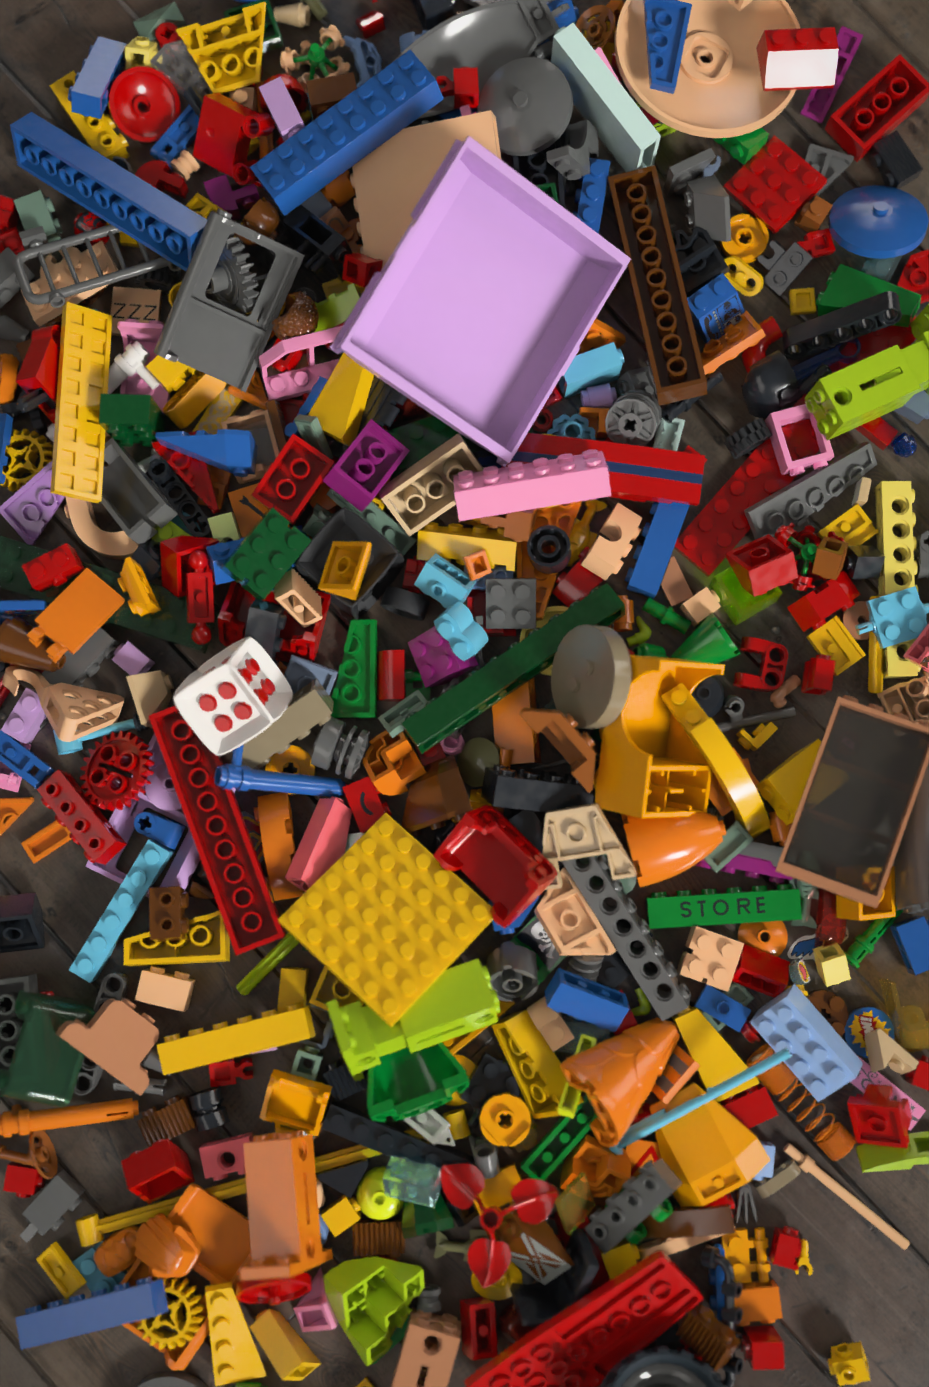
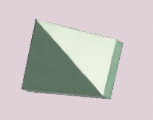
[133,2,185,41]

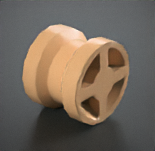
[170,149,200,181]

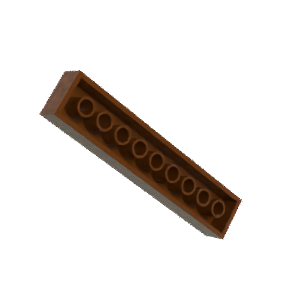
[608,165,707,406]

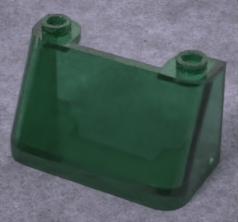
[0,990,95,1107]

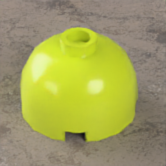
[356,1166,406,1221]

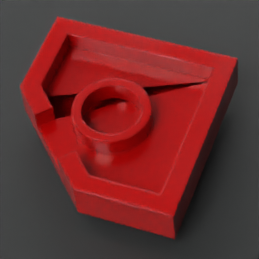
[896,249,929,304]

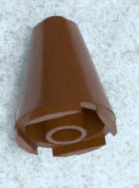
[0,615,66,672]

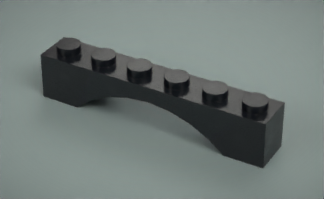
[322,1101,474,1177]

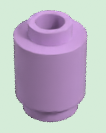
[580,383,617,408]

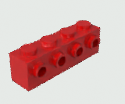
[37,769,127,865]

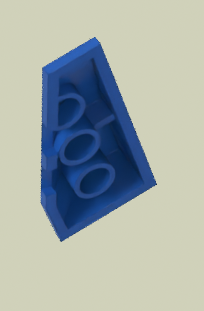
[155,429,258,477]

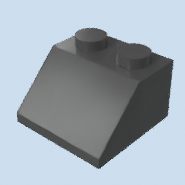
[684,175,731,242]

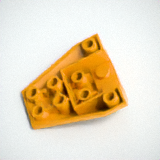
[650,1082,770,1207]

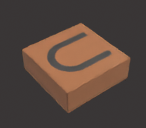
[320,206,350,234]

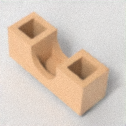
[581,503,643,581]

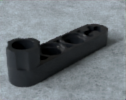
[147,458,213,538]

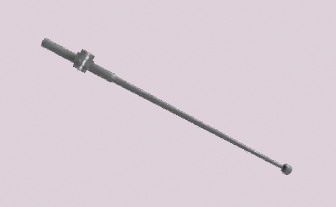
[530,695,796,771]

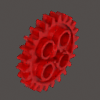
[79,731,155,811]

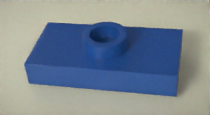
[694,984,751,1032]

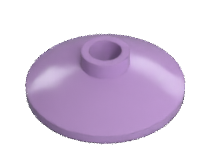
[145,763,182,811]

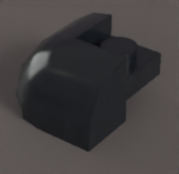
[741,350,800,418]

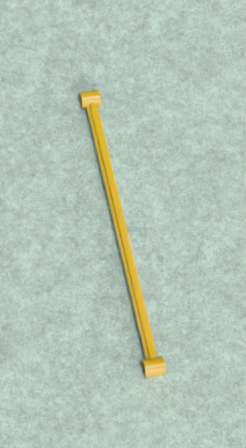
[75,1108,471,1247]

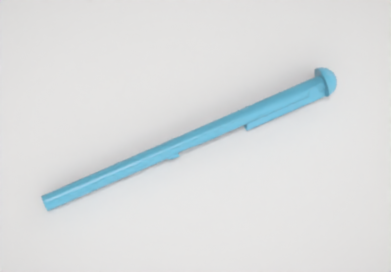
[609,1047,792,1155]

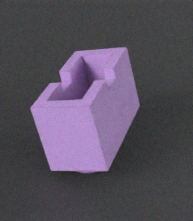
[1,687,47,744]

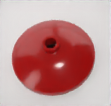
[108,66,180,143]

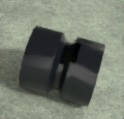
[188,1086,230,1131]

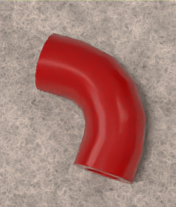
[742,316,783,374]

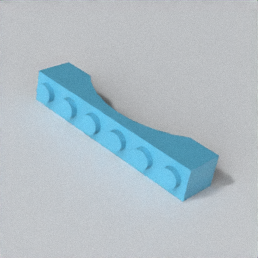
[69,839,175,983]

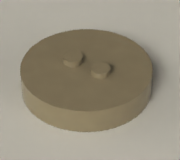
[551,625,631,729]

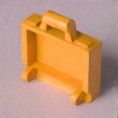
[259,1069,332,1136]

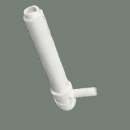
[46,341,160,442]

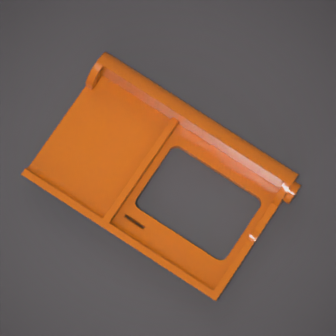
[120,1183,252,1371]

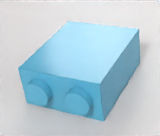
[558,342,624,399]

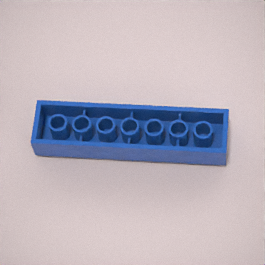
[250,49,444,216]

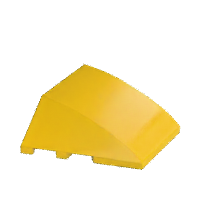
[176,2,266,94]

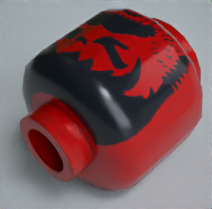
[74,211,109,246]

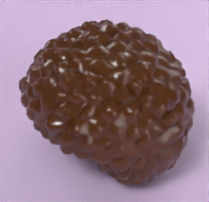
[272,292,319,340]

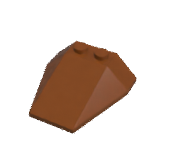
[520,708,595,793]

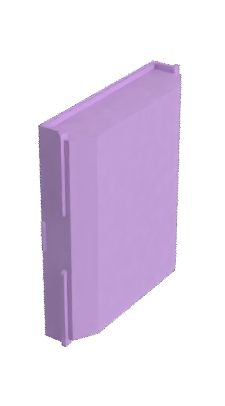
[330,136,631,467]

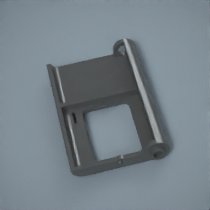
[153,208,305,392]

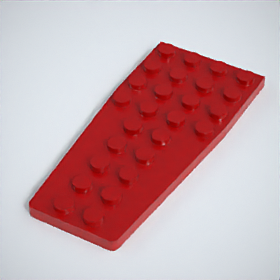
[464,1250,703,1387]

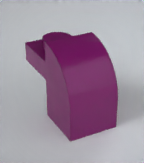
[203,174,260,220]

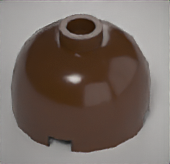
[234,196,279,247]

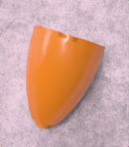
[621,812,726,887]

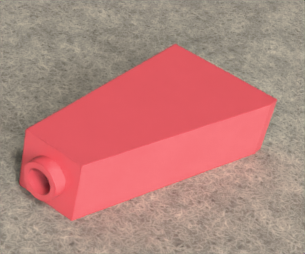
[285,797,352,892]

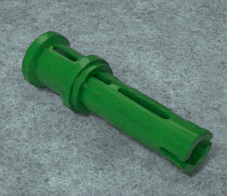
[843,903,904,969]

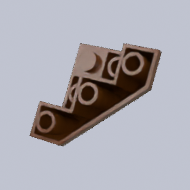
[401,755,472,837]

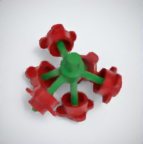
[774,523,845,592]

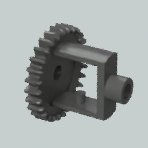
[206,233,292,316]

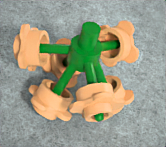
[280,25,350,95]

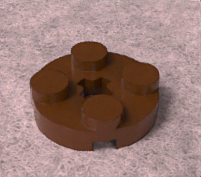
[807,990,849,1036]

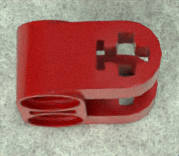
[733,636,788,692]

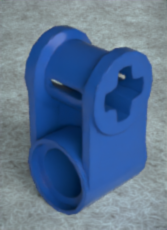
[134,812,186,849]

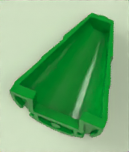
[367,1042,470,1122]

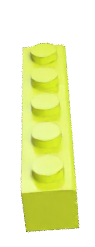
[558,1034,597,1119]

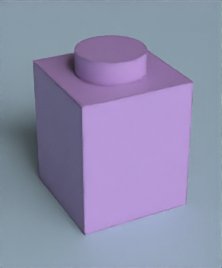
[112,641,155,675]

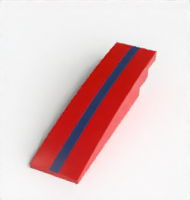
[501,433,705,506]

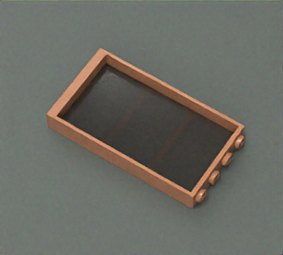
[775,695,929,908]

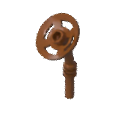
[576,5,615,49]
[0,1130,58,1179]

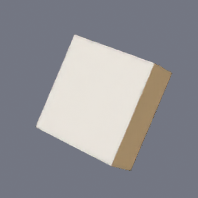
[852,477,871,507]

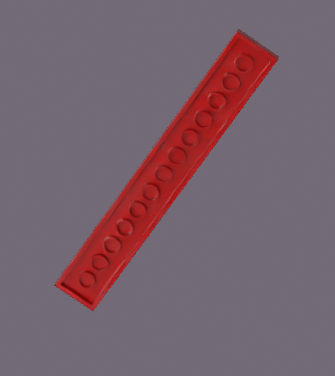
[674,316,916,577]

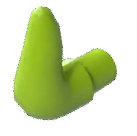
[626,616,652,647]
[631,987,652,1016]

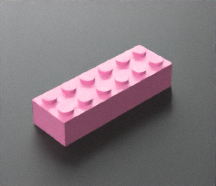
[453,449,611,521]

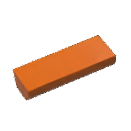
[492,678,541,765]

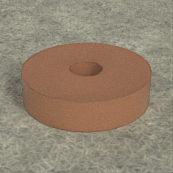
[841,601,869,641]

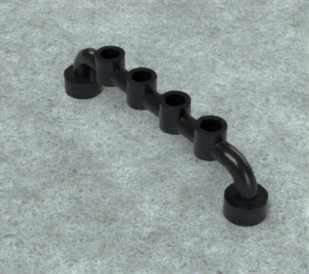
[701,1245,743,1387]

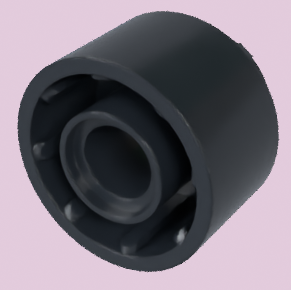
[527,525,571,574]

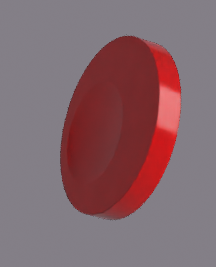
[236,1272,312,1305]

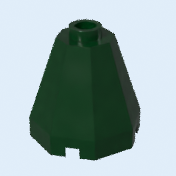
[402,1173,455,1239]

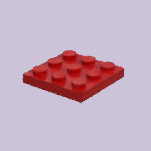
[723,135,827,234]

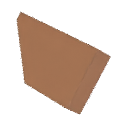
[660,556,693,607]

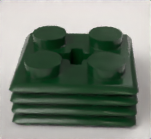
[223,0,284,53]

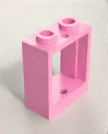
[765,404,834,476]

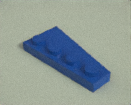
[643,0,692,94]

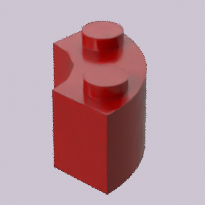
[552,546,604,607]

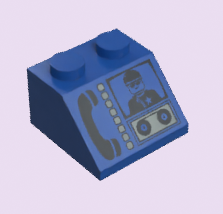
[687,273,745,344]

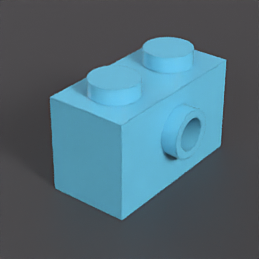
[414,553,477,609]

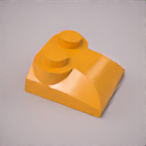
[117,557,161,617]

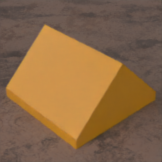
[318,541,372,601]

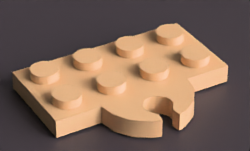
[21,240,118,327]

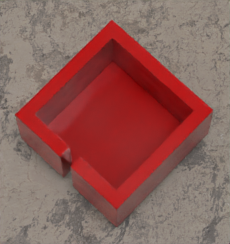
[121,1138,195,1204]

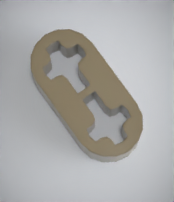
[754,1159,801,1198]

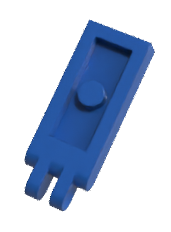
[708,1243,725,1320]

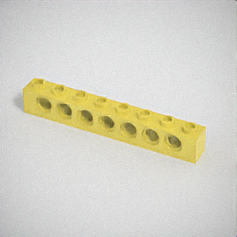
[875,481,921,679]

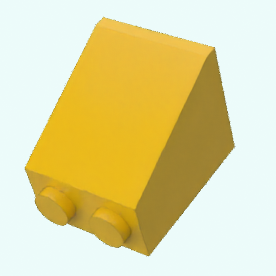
[756,738,850,825]

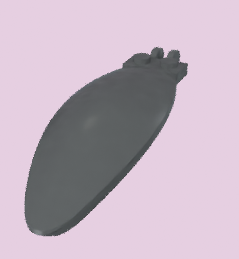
[393,0,570,120]

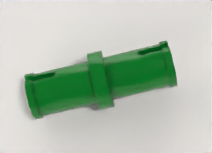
[641,597,692,634]

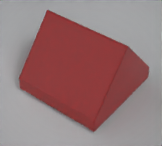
[355,10,386,39]

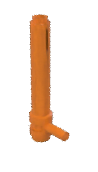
[0,1098,139,1138]

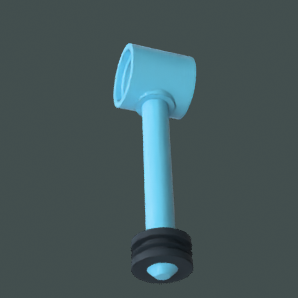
[53,713,148,755]

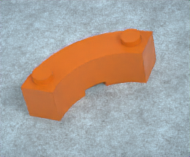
[254,792,304,901]

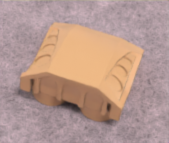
[877,676,929,737]

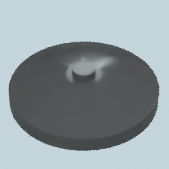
[477,57,573,156]

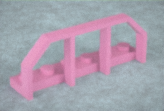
[259,326,342,401]

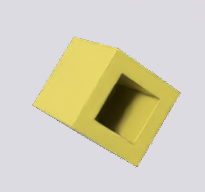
[813,941,850,987]

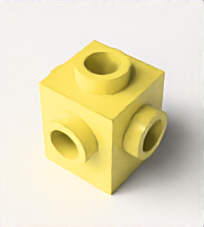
[124,37,160,70]

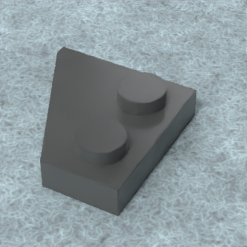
[805,143,854,197]

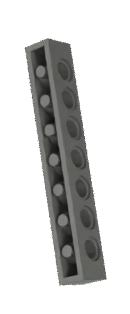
[562,854,691,1021]

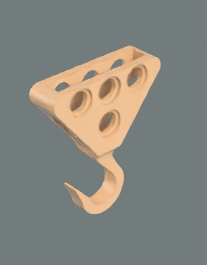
[2,666,124,742]

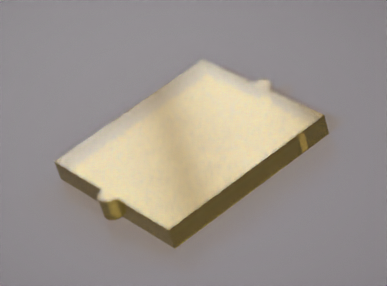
[555,1172,596,1235]

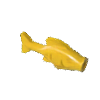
[567,499,607,567]

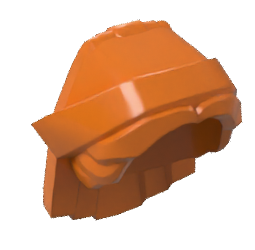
[134,1213,200,1278]

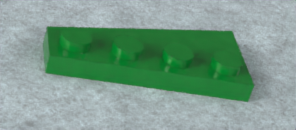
[330,619,377,719]

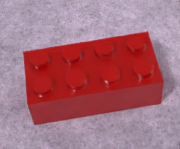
[824,54,929,162]

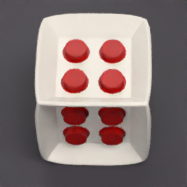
[173,636,293,756]

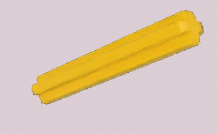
[868,596,884,693]

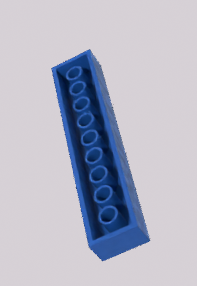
[10,112,207,271]

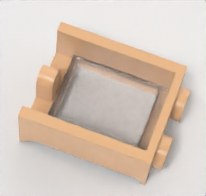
[221,409,279,484]

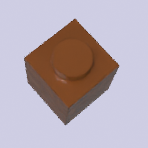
[812,536,849,580]

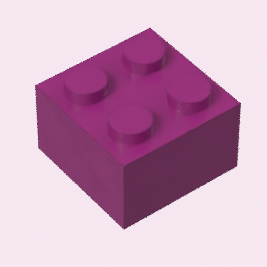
[408,626,478,688]

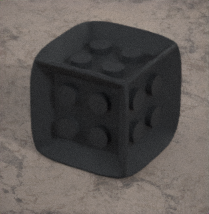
[296,507,405,620]

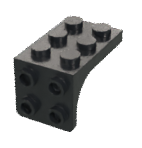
[510,1227,599,1327]

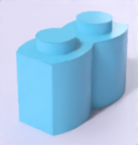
[434,601,489,661]

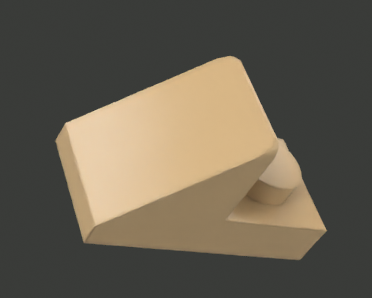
[864,1028,919,1075]

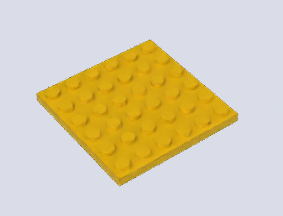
[278,813,493,1028]

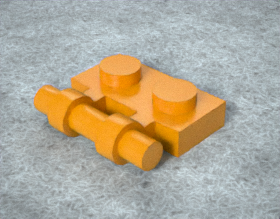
[721,1227,771,1283]

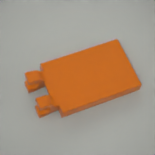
[27,568,125,663]

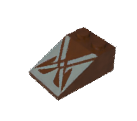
[484,1209,574,1285]

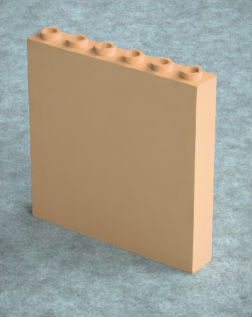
[350,110,501,269]

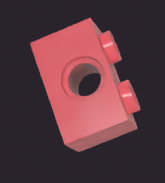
[199,1132,253,1181]

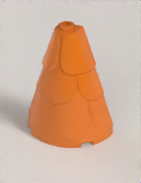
[559,1017,680,1147]

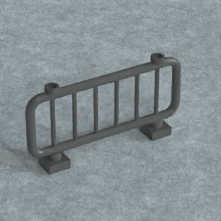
[13,224,181,308]

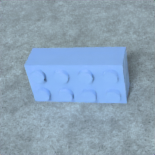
[750,984,863,1102]

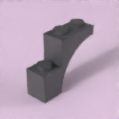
[546,120,599,180]

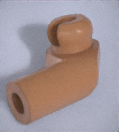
[770,675,801,708]

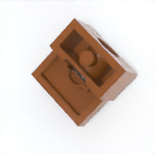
[480,508,538,542]

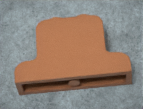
[55,998,159,1096]

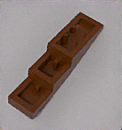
[642,1204,735,1238]

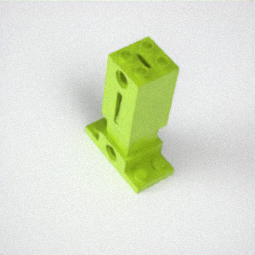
[805,304,929,441]
[326,959,501,1081]

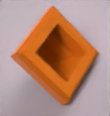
[463,549,492,581]

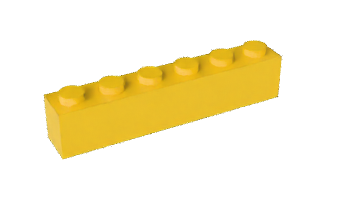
[157,1003,316,1075]

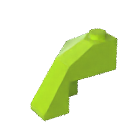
[323,1256,425,1367]

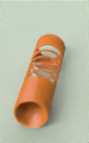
[746,1043,856,1161]

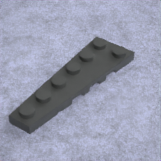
[744,441,877,540]

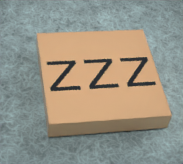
[111,287,162,336]

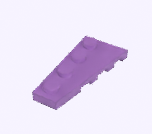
[0,461,65,547]

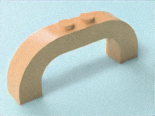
[64,432,139,560]

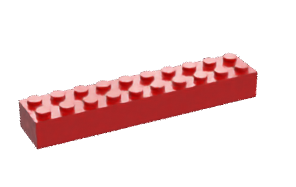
[149,705,287,955]

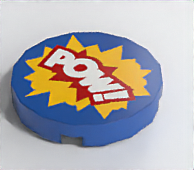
[843,1007,895,1058]

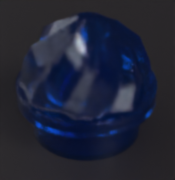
[891,432,917,458]

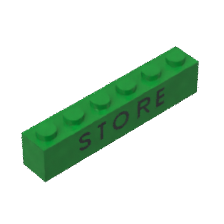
[646,884,802,929]

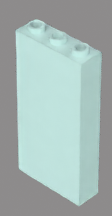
[551,23,661,172]

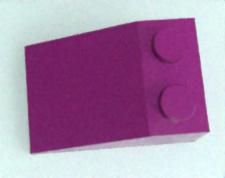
[323,419,410,512]

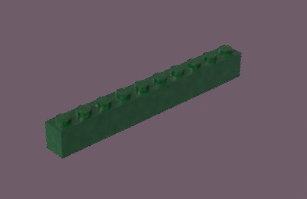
[401,583,625,754]

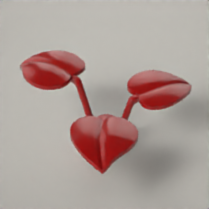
[441,1163,558,1288]

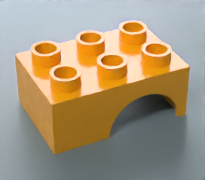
[593,655,725,818]

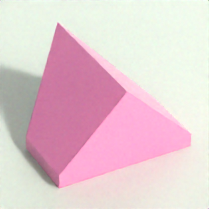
[293,1267,338,1332]

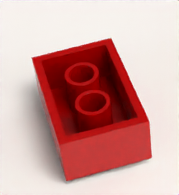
[251,433,335,526]

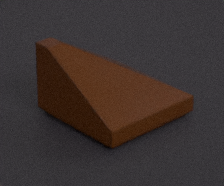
[188,881,215,899]

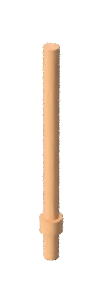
[783,1143,910,1250]

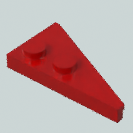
[152,431,220,514]

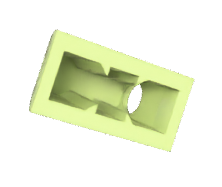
[207,512,242,543]

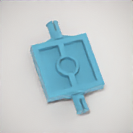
[855,586,929,649]

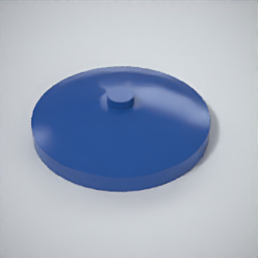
[828,185,928,259]

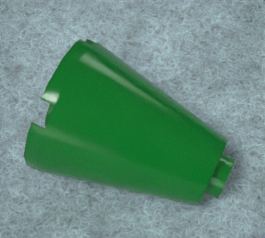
[670,613,741,664]

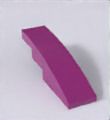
[800,26,864,124]

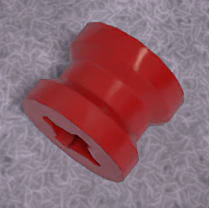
[156,22,182,54]

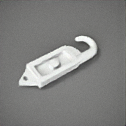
[403,1110,455,1146]

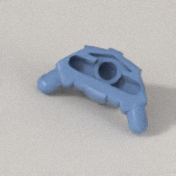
[342,35,382,88]

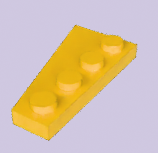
[205,1282,267,1386]

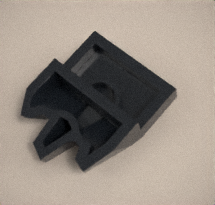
[674,226,730,297]

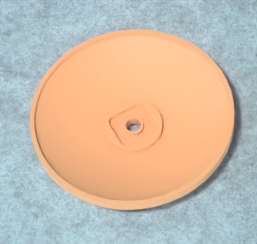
[615,0,800,138]

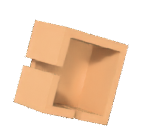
[676,926,744,992]

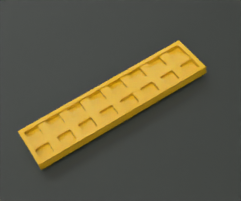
[50,302,112,503]

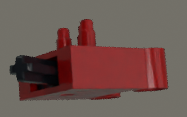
[183,86,274,185]
[16,325,61,424]

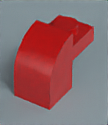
[135,160,189,199]

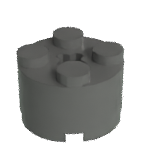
[486,942,538,1002]

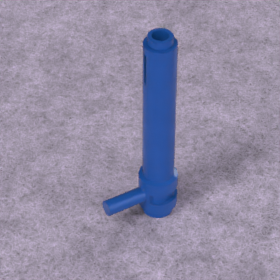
[214,744,346,798]

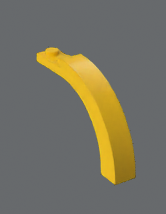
[661,683,770,839]

